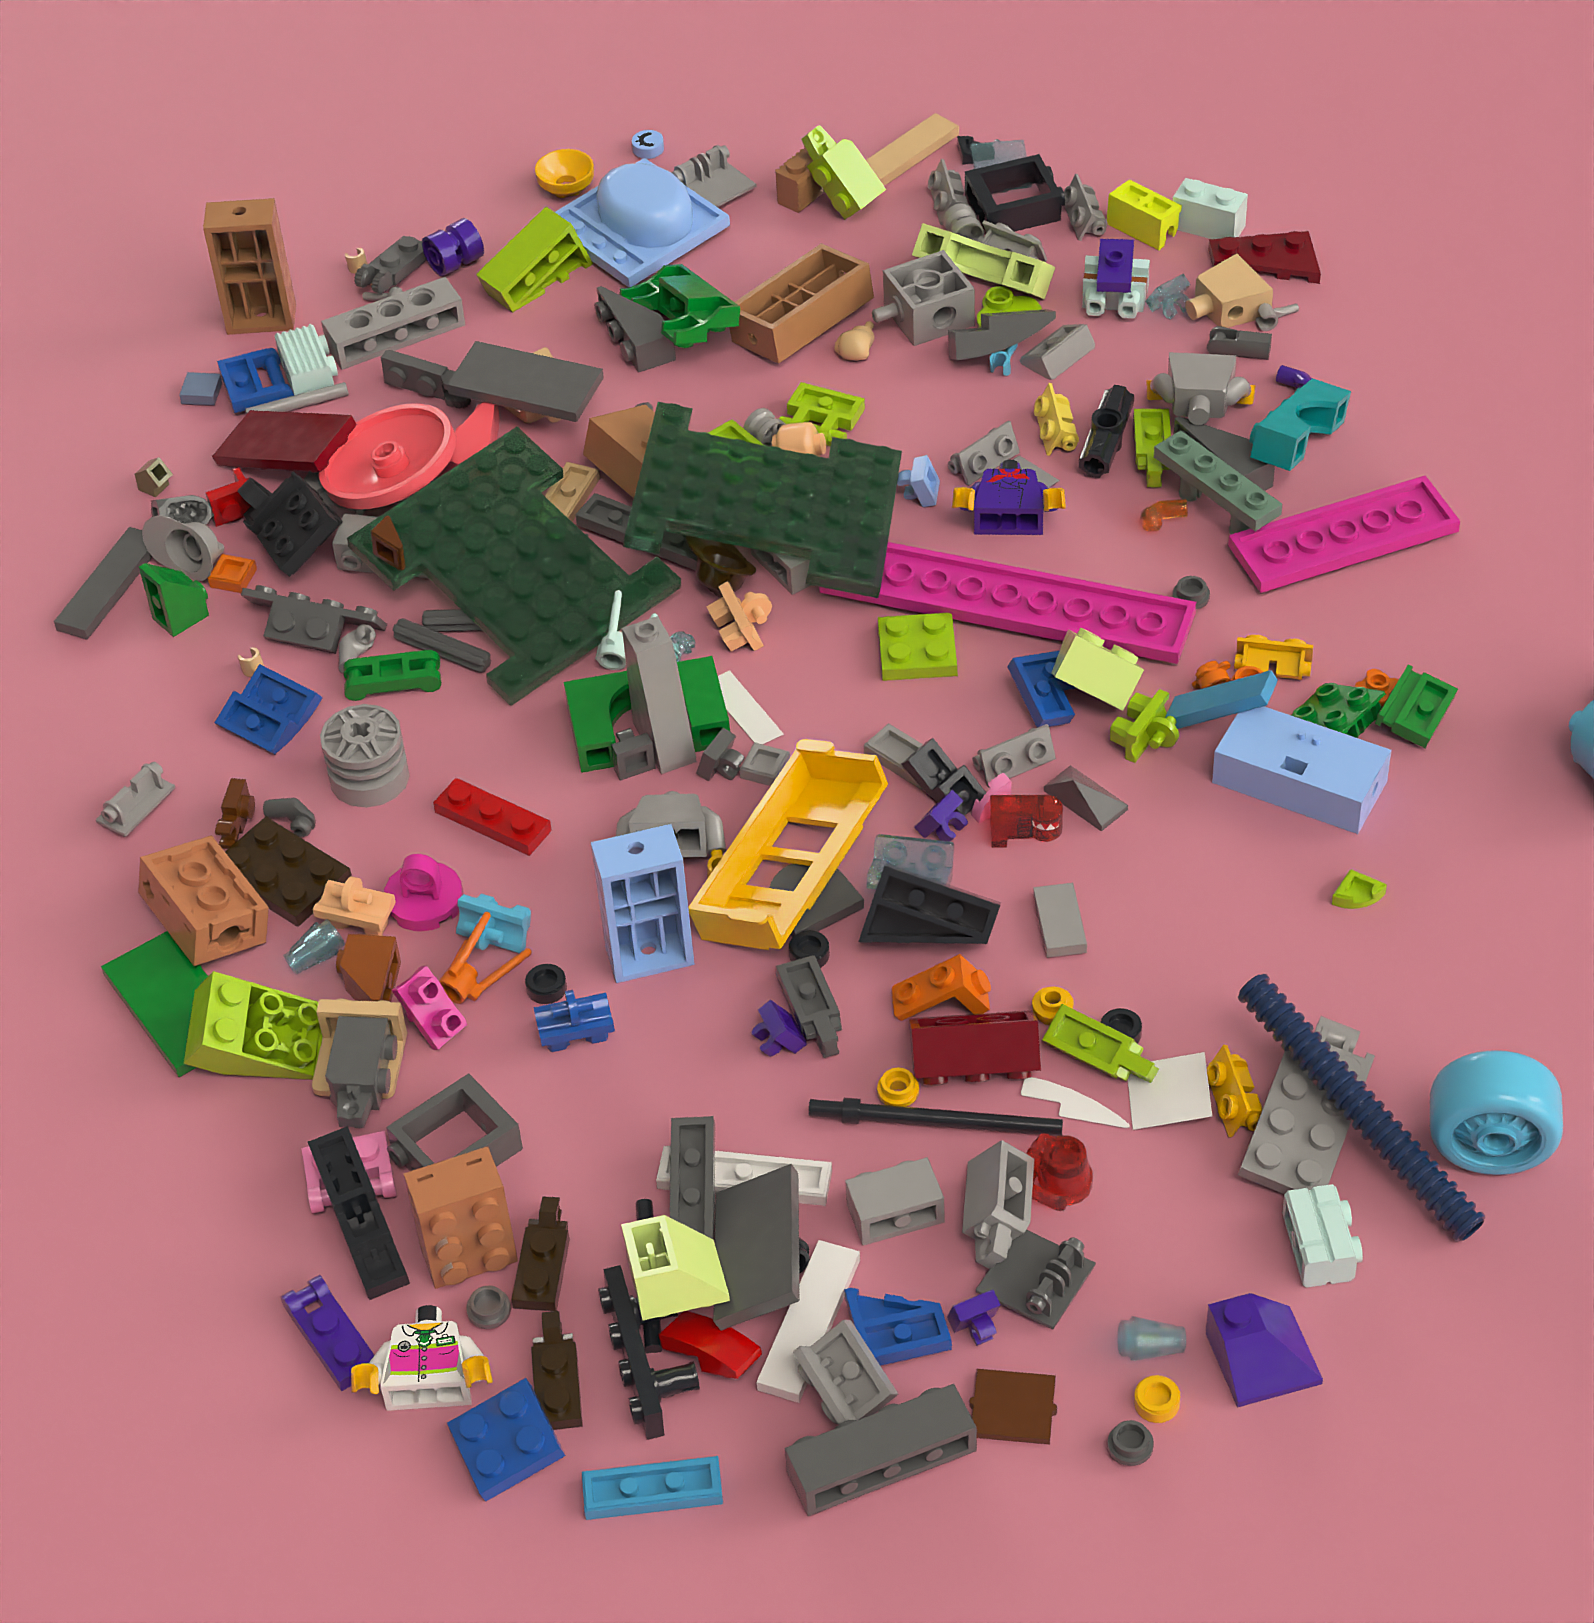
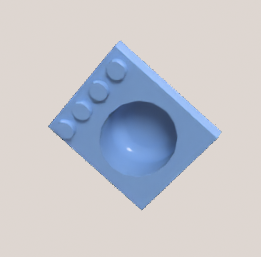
[555,158,730,287]

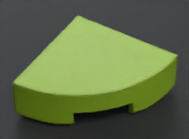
[1332,869,1387,909]

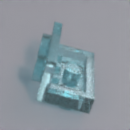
[867,834,954,889]

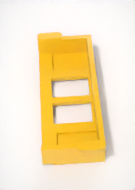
[688,739,888,950]

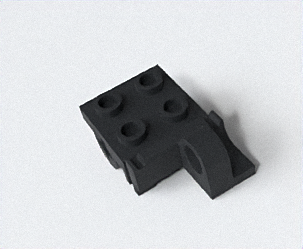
[238,472,343,577]

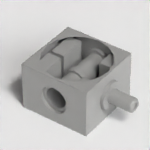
[872,250,975,346]

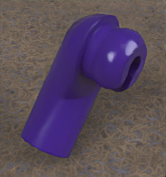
[1276,365,1312,388]

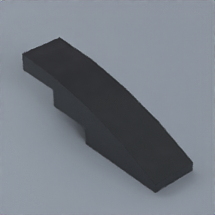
[308,1126,410,1300]

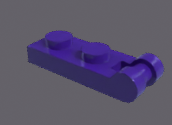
[280,1275,374,1391]

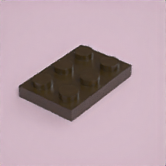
[225,816,352,927]

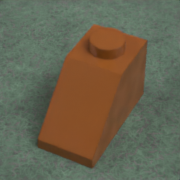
[336,934,401,1002]

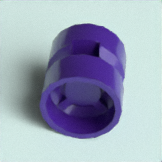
[422,218,484,277]

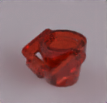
[1026,1134,1093,1211]

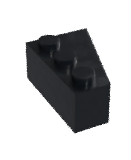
[858,863,1001,944]

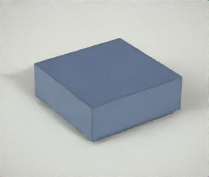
[179,372,223,405]

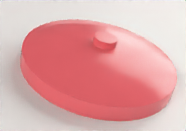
[319,403,456,509]

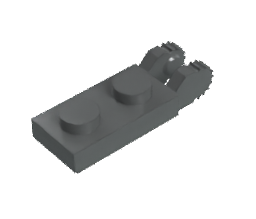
[354,236,427,294]
[381,350,471,409]

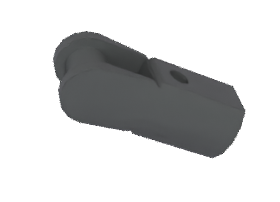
[1207,326,1272,360]

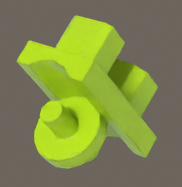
[1110,689,1179,763]

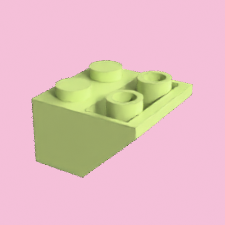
[1052,627,1144,711]
[621,1215,730,1320]

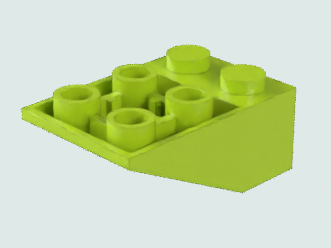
[184,971,323,1080]

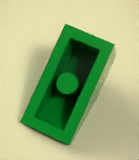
[139,563,209,637]

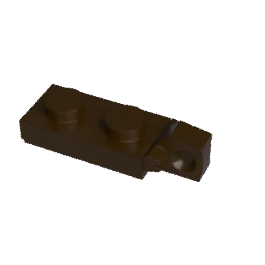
[511,1196,570,1311]
[531,1311,583,1430]

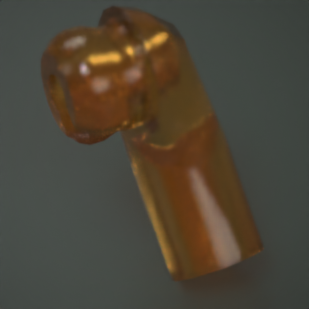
[1140,499,1188,531]

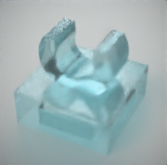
[1145,273,1191,320]

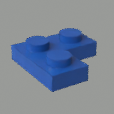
[1007,650,1076,728]

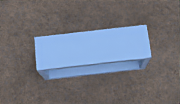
[1212,706,1391,834]
[591,824,695,983]

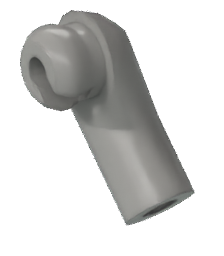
[339,624,376,673]

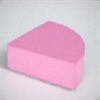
[971,773,1011,824]

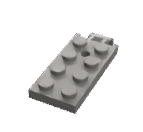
[1238,1016,1375,1194]

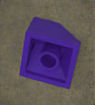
[1206,1293,1323,1408]

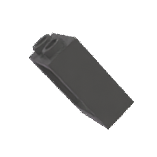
[386,1073,523,1171]

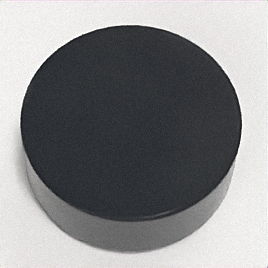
[789,930,830,968]
[525,964,567,1004]
[1101,1008,1142,1044]

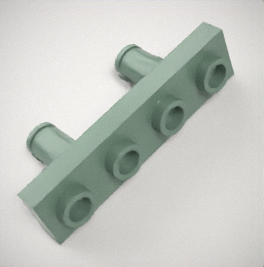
[1154,430,1282,534]

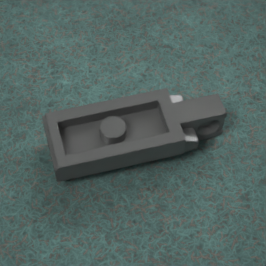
[775,955,842,1058]

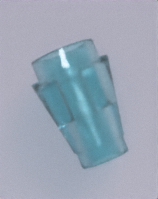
[283,919,345,975]
[1117,1316,1186,1361]

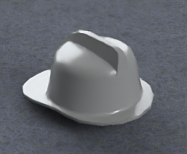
[142,515,225,581]

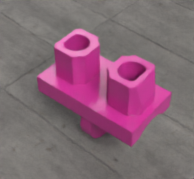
[392,965,468,1050]

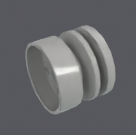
[320,704,410,808]

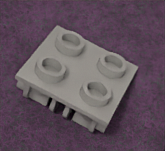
[671,145,757,207]

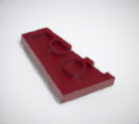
[1209,231,1321,284]

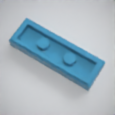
[1165,670,1278,729]
[582,1456,723,1520]

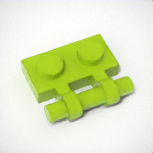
[779,382,865,446]

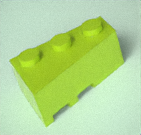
[476,206,593,312]

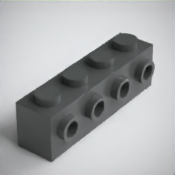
[785,1383,977,1516]

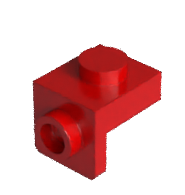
[205,467,251,527]

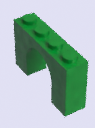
[564,656,730,773]

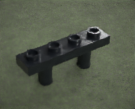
[598,1265,700,1440]

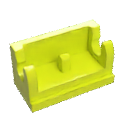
[1107,179,1182,250]

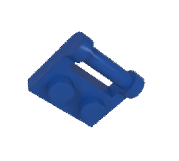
[217,348,294,413]

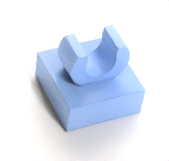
[897,455,940,508]

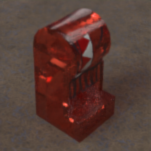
[990,795,1063,848]

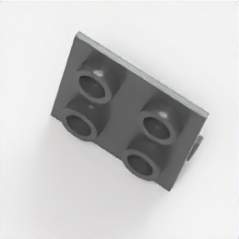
[976,1230,1096,1329]

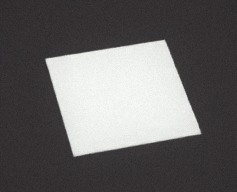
[1128,1052,1212,1130]

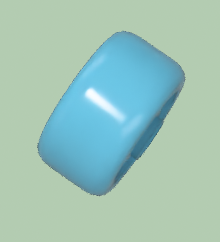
[1429,1050,1563,1175]

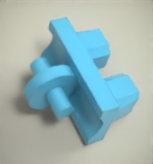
[456,894,531,953]

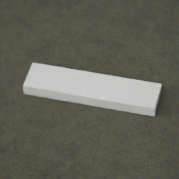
[656,1146,832,1206]
[756,1240,860,1403]

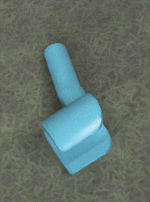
[989,344,1018,376]

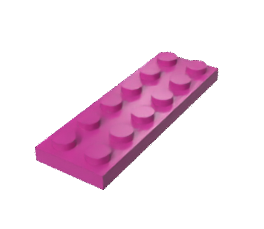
[1228,475,1460,593]

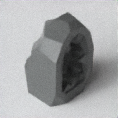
[151,495,214,525]

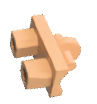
[706,581,772,652]
[313,876,396,936]

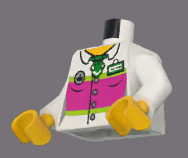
[351,1305,493,1411]

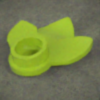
[977,286,1042,328]

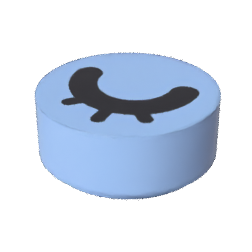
[631,130,664,159]

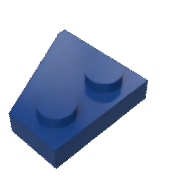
[844,1288,952,1366]

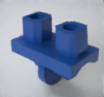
[533,990,615,1052]

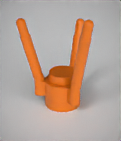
[439,912,532,1004]

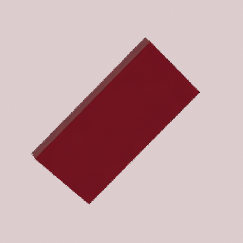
[212,410,357,473]

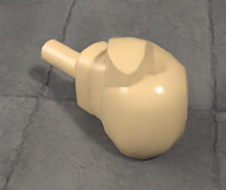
[835,321,874,361]

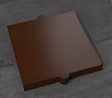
[969,1369,1057,1445]

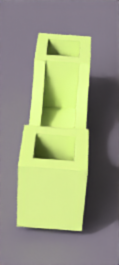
[912,223,1055,300]

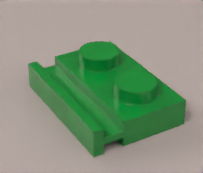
[1375,664,1458,749]

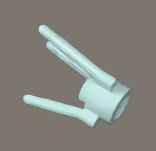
[595,590,658,670]

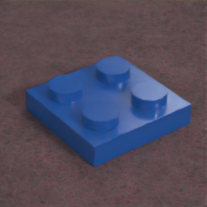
[447,1378,566,1501]

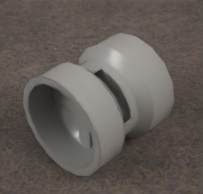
[943,203,984,241]

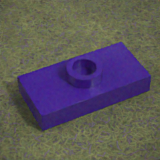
[1097,239,1134,293]

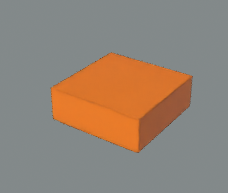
[208,554,257,593]

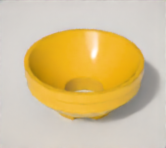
[535,149,594,198]

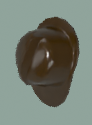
[686,529,756,598]

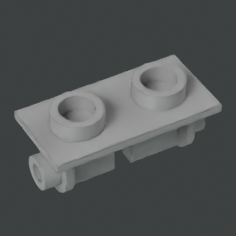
[928,159,969,225]
[1064,174,1108,241]
[977,220,1047,262]
[948,421,1020,486]
[972,724,1056,787]
[96,762,176,837]

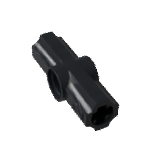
[1079,385,1134,478]

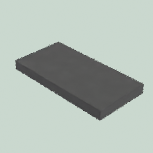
[447,341,604,422]
[713,1164,800,1330]

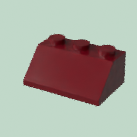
[909,1010,1041,1085]

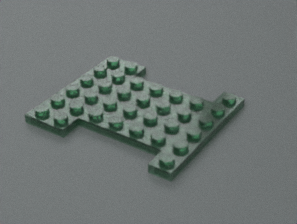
[623,402,902,598]
[347,427,681,706]

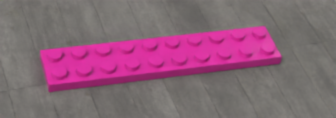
[819,533,1197,664]

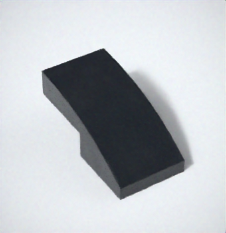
[901,738,986,816]

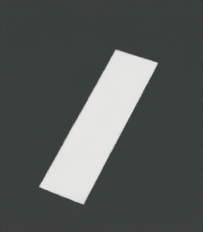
[718,671,784,745]

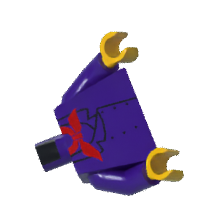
[952,459,1066,535]

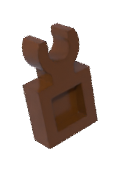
[215,778,255,849]

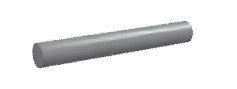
[245,382,349,414]

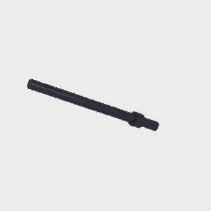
[809,1097,1063,1136]

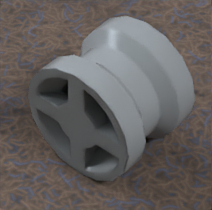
[743,408,785,451]

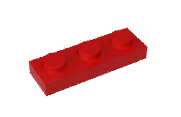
[433,778,552,856]

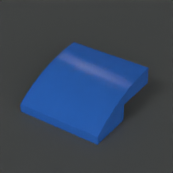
[214,664,323,755]

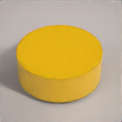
[1134,1375,1180,1423]

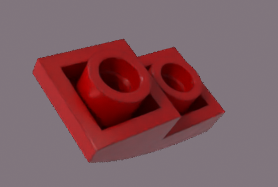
[659,1311,762,1379]

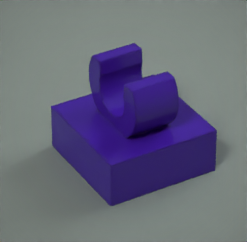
[914,790,968,844]
[752,1000,807,1057]
[947,1289,1001,1346]

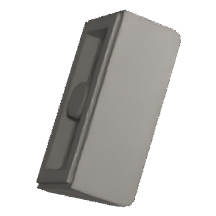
[1020,324,1095,380]

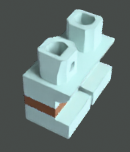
[1082,255,1150,318]

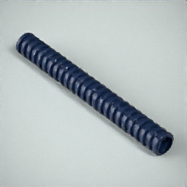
[1238,974,1485,1242]

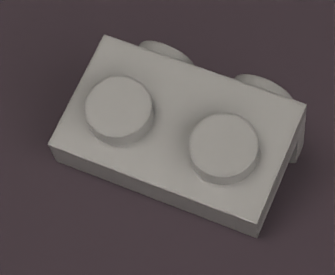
[793,1320,899,1424]

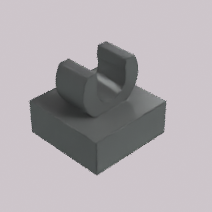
[611,728,656,781]
[696,728,745,781]

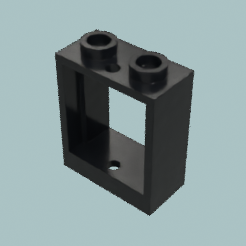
[965,154,1065,235]

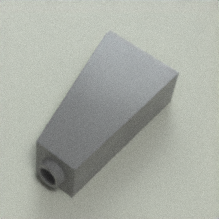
[622,616,697,774]

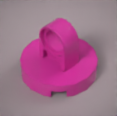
[384,854,463,932]

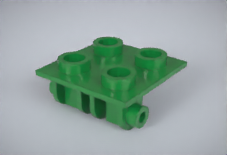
[1291,683,1386,738]

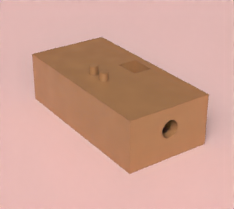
[203,198,296,335]
[729,243,874,364]
[583,405,731,528]

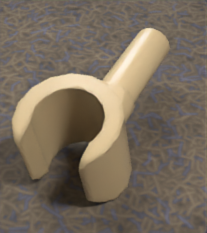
[345,248,372,286]
[238,647,264,677]

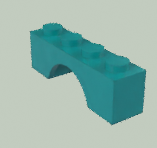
[1249,378,1351,471]

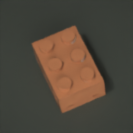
[138,835,269,966]
[403,1146,518,1289]

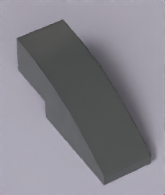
[948,309,1056,360]

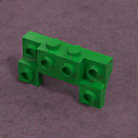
[619,264,740,348]

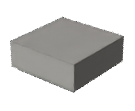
[740,742,790,786]

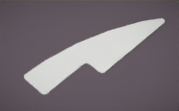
[1021,1077,1129,1128]

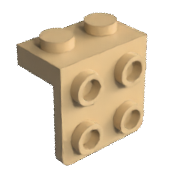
[312,999,407,1099]

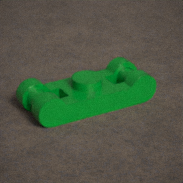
[343,650,442,701]

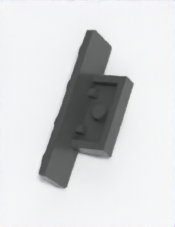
[241,585,387,654]

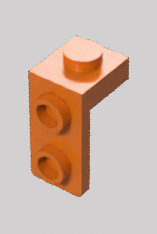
[892,954,991,1021]

